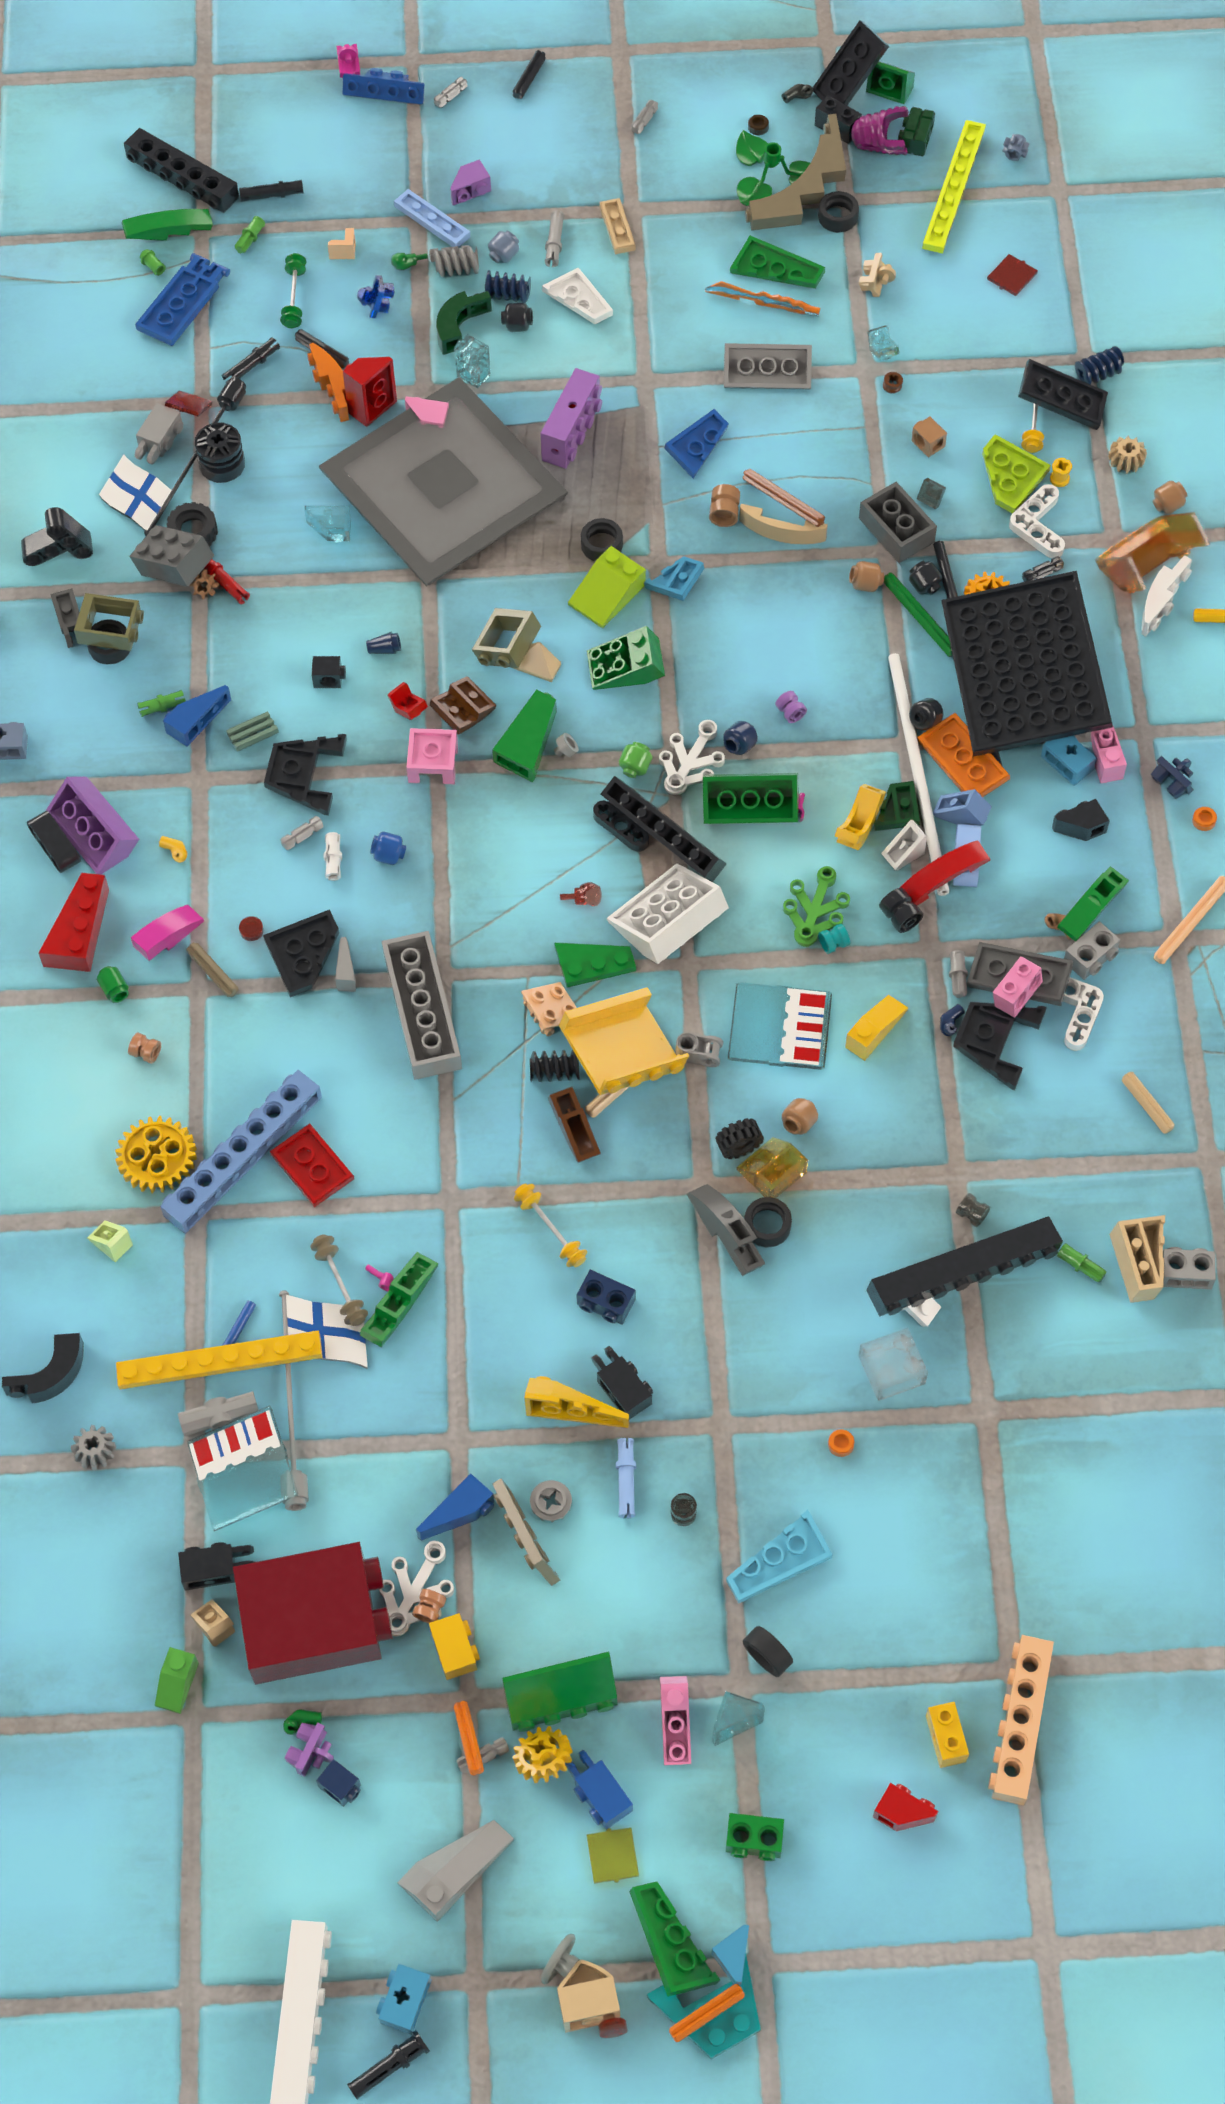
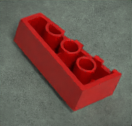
[38,873,109,972]

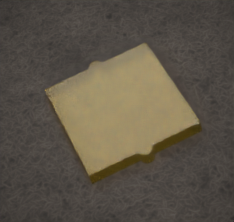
[587,1828,639,1884]

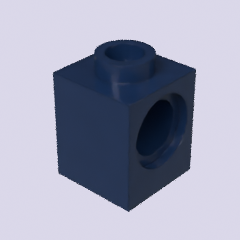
[316,1759,361,1807]

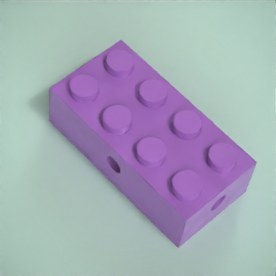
[540,368,602,469]

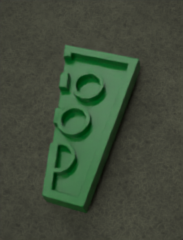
[730,235,825,289]
[629,1881,720,1997]

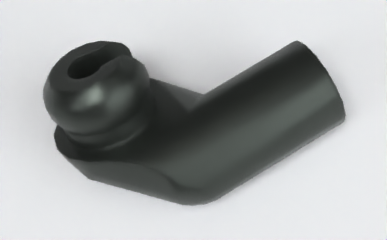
[781,84,813,103]

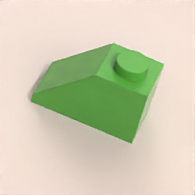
[155,1647,199,1714]

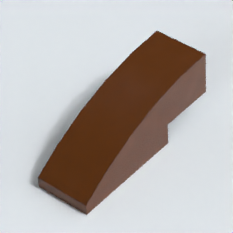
[548,1087,601,1163]

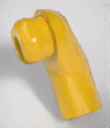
[159,836,188,863]

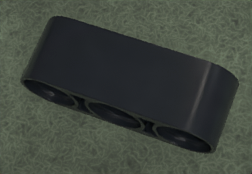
[26,810,81,873]

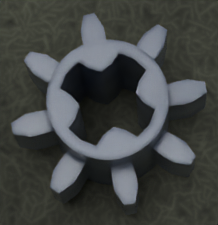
[1002,134,1029,161]

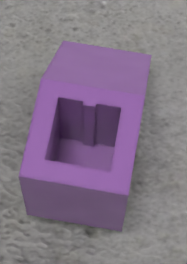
[450,159,491,206]

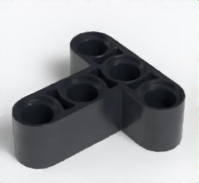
[21,507,93,566]

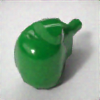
[391,253,428,270]

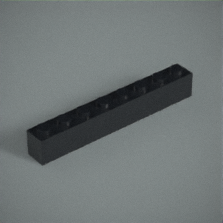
[866,1216,1063,1317]

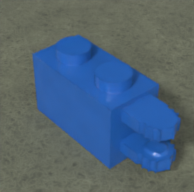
[565,1750,633,1830]

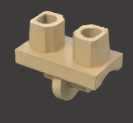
[859,253,896,297]

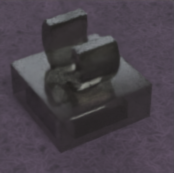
[917,478,946,509]

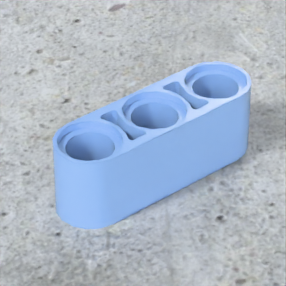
[953,824,981,887]

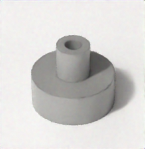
[554,733,579,757]

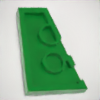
[554,943,636,988]

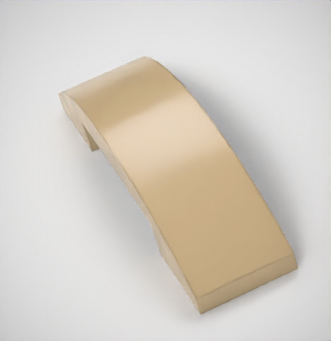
[739,504,828,544]

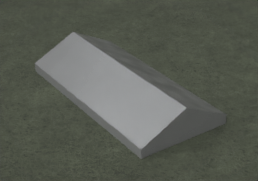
[724,343,812,389]

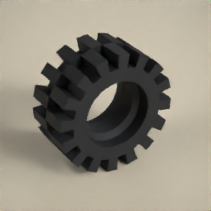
[715,1118,764,1159]

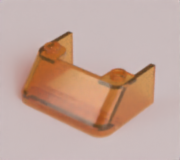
[1095,512,1210,593]

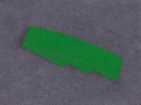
[122,209,213,241]
[360,1252,438,1347]

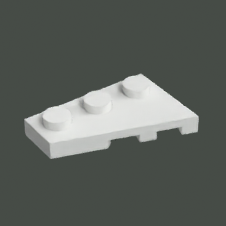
[542,268,613,324]

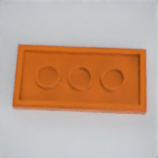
[917,713,1010,797]

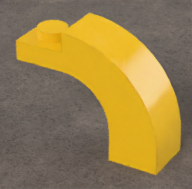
[835,784,886,850]

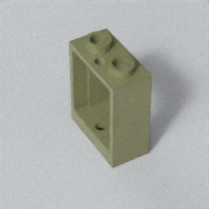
[74,593,144,651]
[472,608,541,668]

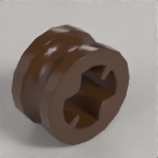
[883,372,903,393]

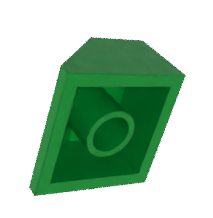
[866,61,915,104]

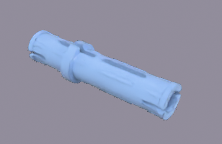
[616,1438,636,1518]

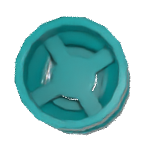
[818,923,851,954]

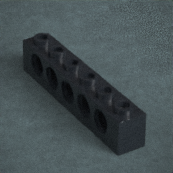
[124,128,239,213]
[600,776,727,882]

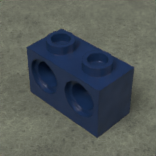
[576,1269,636,1325]

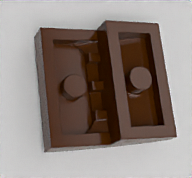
[430,676,496,735]

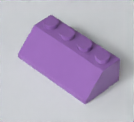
[46,777,140,875]

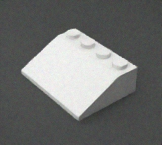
[607,863,729,964]

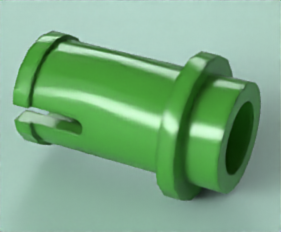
[140,249,166,276]

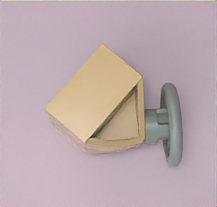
[541,1934,620,2033]

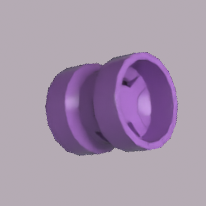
[775,691,807,723]

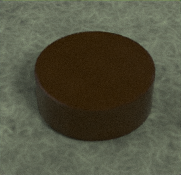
[748,115,769,135]

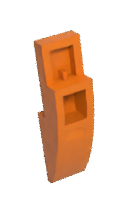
[307,343,349,422]

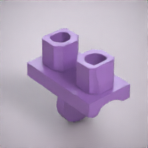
[285,1723,334,1777]

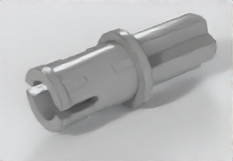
[949,950,968,998]

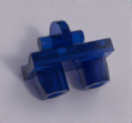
[357,275,395,318]

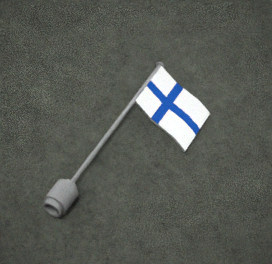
[279,1290,368,1511]

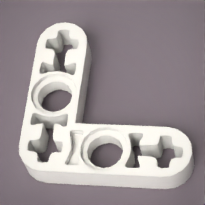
[1009,484,1065,558]
[1063,978,1104,1051]

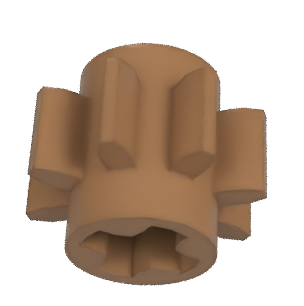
[189,569,219,599]

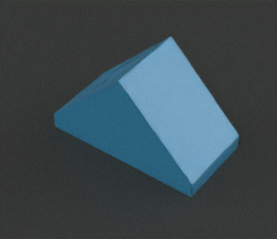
[711,1925,749,1987]

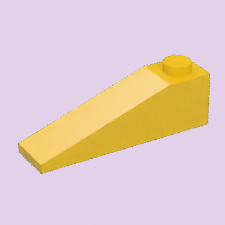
[524,1376,629,1428]

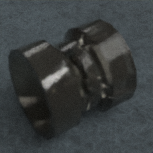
[956,1193,991,1227]
[670,1493,697,1527]

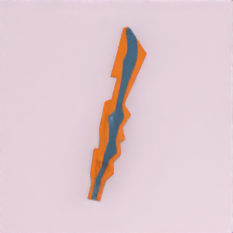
[705,281,821,316]

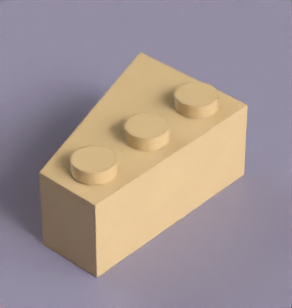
[1109,1215,1165,1303]

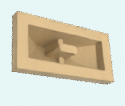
[514,642,561,682]

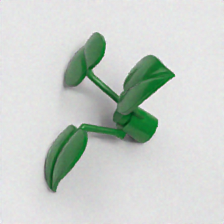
[736,130,810,206]

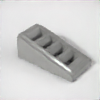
[335,937,356,992]

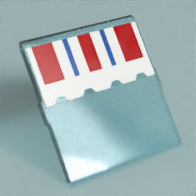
[728,983,832,1070]
[187,1405,298,1531]

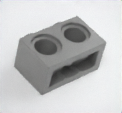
[1064,921,1120,980]
[1163,1247,1216,1290]

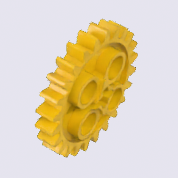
[115,1116,197,1194]

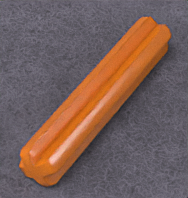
[454,1701,484,1776]
[669,1984,745,2042]

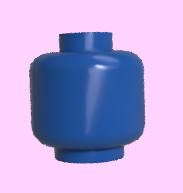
[370,831,406,865]

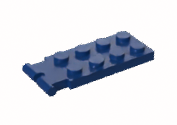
[135,253,230,346]

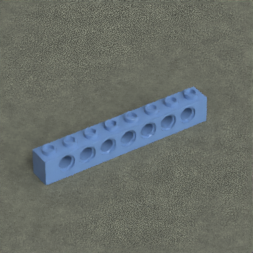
[160,1070,322,1234]

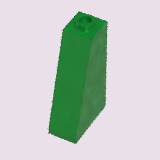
[492,689,557,783]

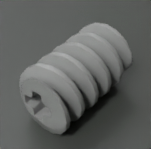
[434,246,479,277]

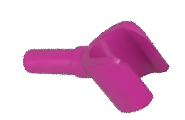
[798,793,805,822]
[365,1264,394,1292]

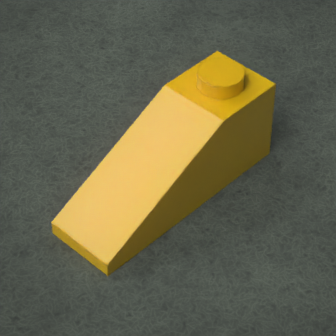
[845,995,908,1061]

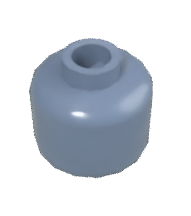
[488,231,519,263]

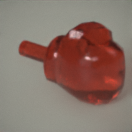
[560,882,602,907]

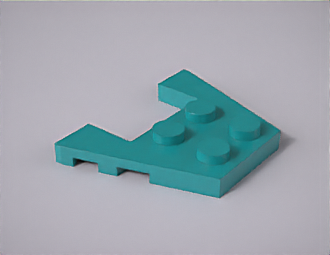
[647,1954,761,2059]

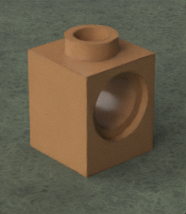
[911,416,947,458]

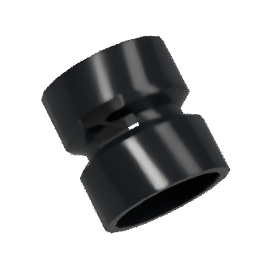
[879,888,924,933]

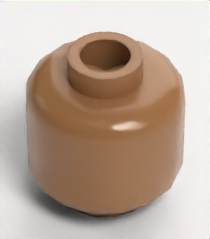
[1152,481,1188,514]
[849,561,884,592]
[782,1098,818,1135]

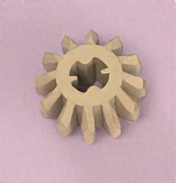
[1108,436,1147,474]

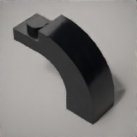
[2,1333,84,1403]

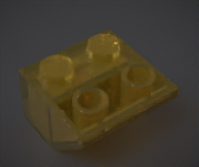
[736,1137,808,1198]

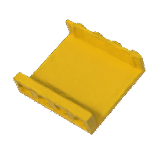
[559,987,689,1095]

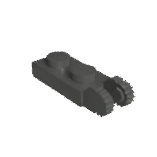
[50,588,79,648]

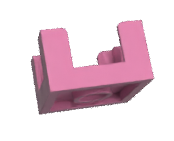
[406,728,458,785]

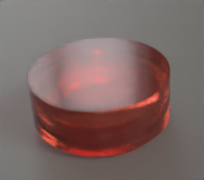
[239,916,264,941]
[598,2018,628,2038]

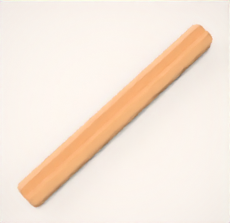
[1154,876,1225,964]

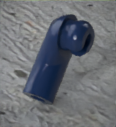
[940,1004,965,1036]

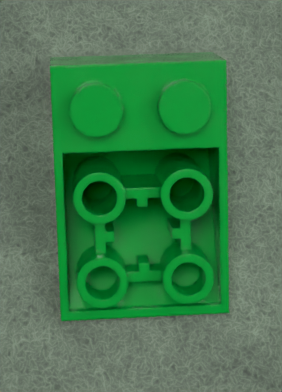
[587,626,665,690]

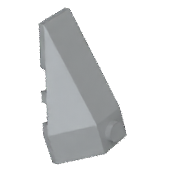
[398,1820,514,1922]

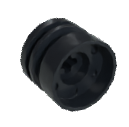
[195,422,245,483]

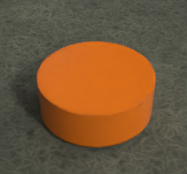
[1192,807,1217,831]
[828,1429,854,1457]

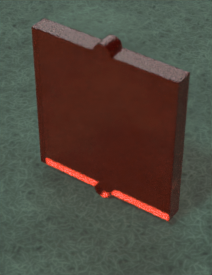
[987,254,1038,296]
[165,390,212,417]

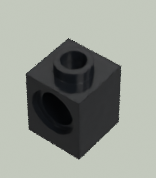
[311,656,346,688]

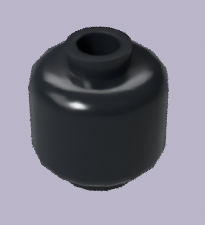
[501,302,533,332]
[909,560,943,595]
[909,698,943,730]

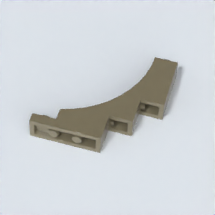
[745,114,846,231]

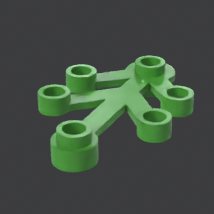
[783,866,850,947]

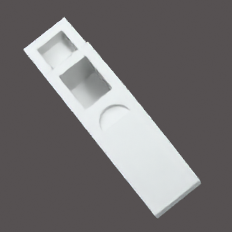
[1142,555,1192,637]

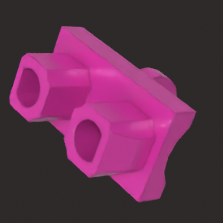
[336,44,360,78]

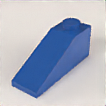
[163,685,231,747]
[416,1473,495,1541]

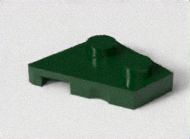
[874,781,920,831]

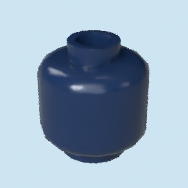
[723,721,758,755]

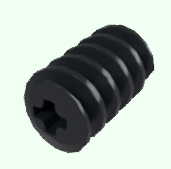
[530,1050,580,1082]

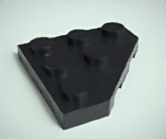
[263,909,339,997]

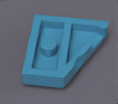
[644,556,705,601]

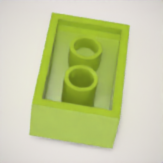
[568,546,646,628]

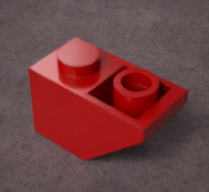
[873,1783,939,1831]

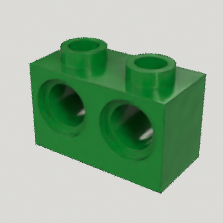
[726,1813,784,1861]

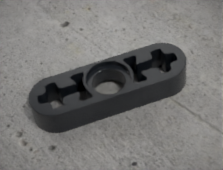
[593,800,649,852]

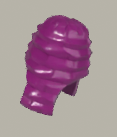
[851,106,909,155]

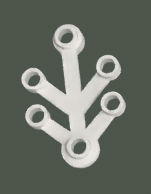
[659,720,725,795]
[379,1541,454,1636]

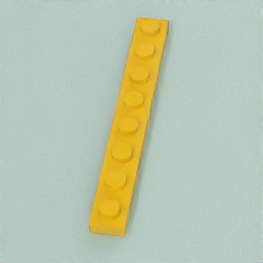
[116,1330,323,1390]

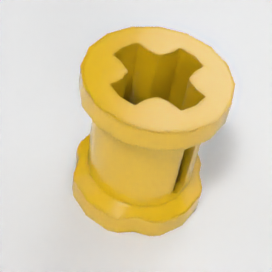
[1050,458,1072,487]

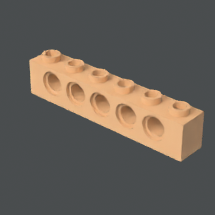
[988,1635,1054,1806]

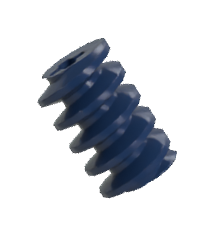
[485,270,531,303]
[1075,346,1124,385]

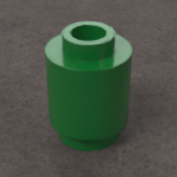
[96,966,129,1003]

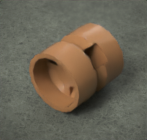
[709,484,740,527]

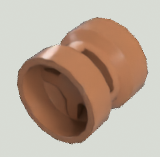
[128,1032,161,1064]
[412,1589,447,1624]

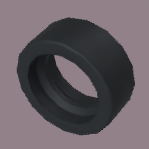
[818,191,859,233]
[580,518,623,561]
[87,619,130,665]
[744,1197,792,1248]
[743,1626,793,1677]

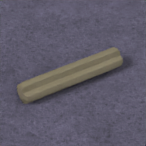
[186,942,239,997]

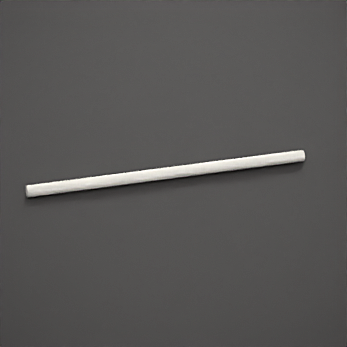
[888,653,949,896]

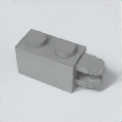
[135,403,183,464]

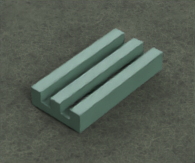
[226,711,279,752]

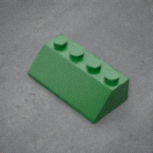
[703,773,799,824]

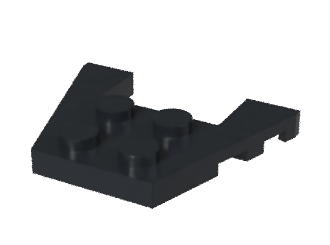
[264,734,347,816]
[953,1002,1047,1090]

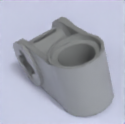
[675,1032,723,1067]

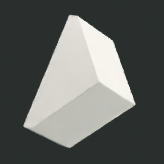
[881,820,927,870]

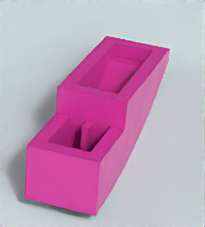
[131,904,204,961]

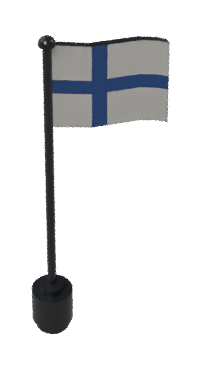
[99,377,246,536]

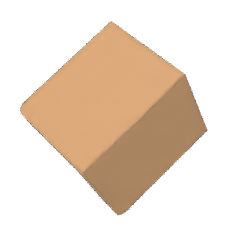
[328,228,356,259]

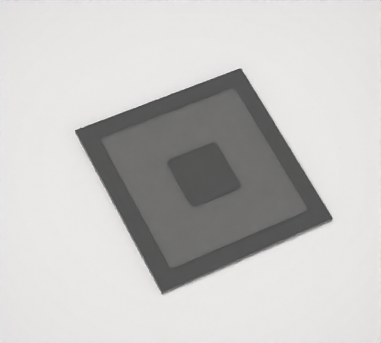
[319,377,568,587]

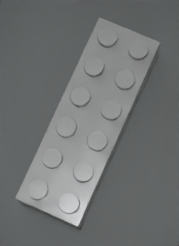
[382,931,462,1080]

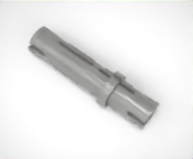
[545,210,564,267]

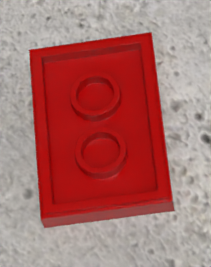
[270,1123,354,1208]

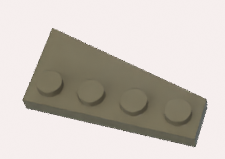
[492,1478,560,1586]

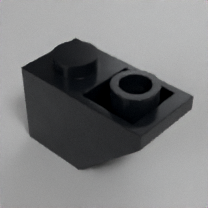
[1052,799,1110,841]

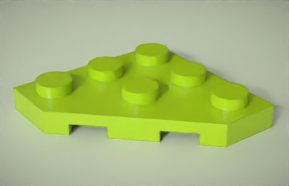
[982,434,1051,514]

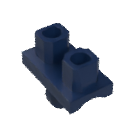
[1151,756,1194,799]

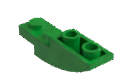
[1057,866,1129,942]

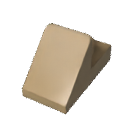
[191,1599,235,1647]

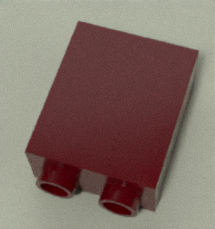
[233,1542,393,1685]

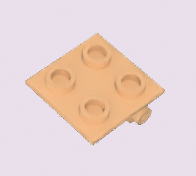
[521,982,577,1036]

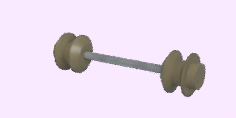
[310,1234,368,1326]

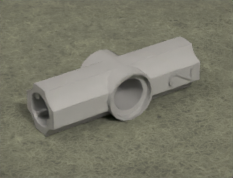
[178,1391,259,1436]

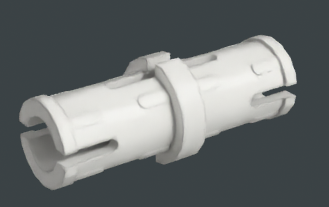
[324,832,342,881]

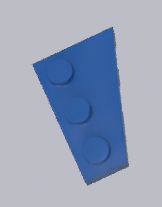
[664,409,729,479]

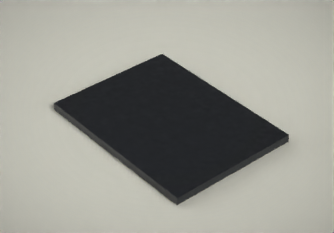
[941,570,1113,756]

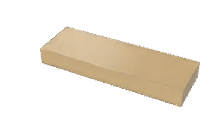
[599,198,636,254]

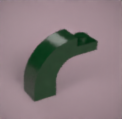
[436,291,492,355]

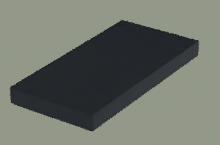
[812,20,889,106]
[1018,359,1108,430]

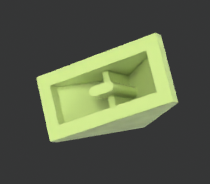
[87,1221,133,1262]

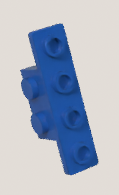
[342,68,425,104]

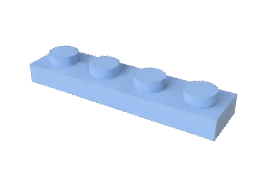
[394,189,471,248]

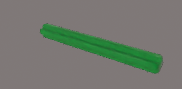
[883,572,953,657]

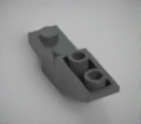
[687,1184,765,1276]

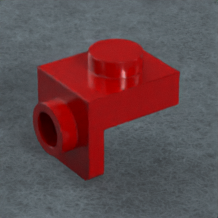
[388,682,428,720]

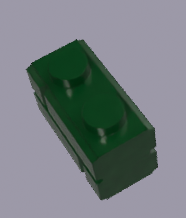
[898,107,935,157]

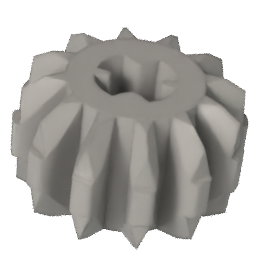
[71,1424,116,1471]

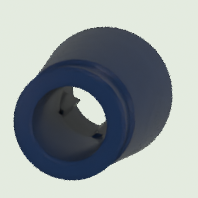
[366,631,401,654]

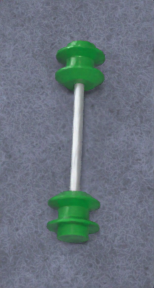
[280,253,307,329]

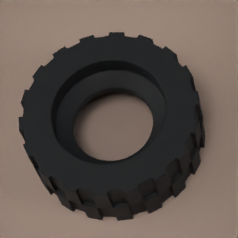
[166,502,218,547]

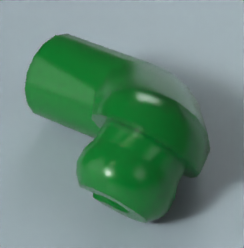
[283,1709,322,1735]

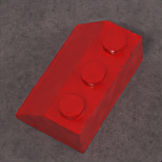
[343,357,397,427]

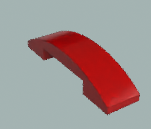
[900,840,990,905]

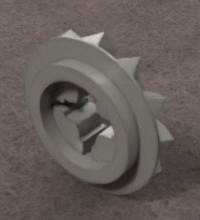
[530,1480,572,1522]

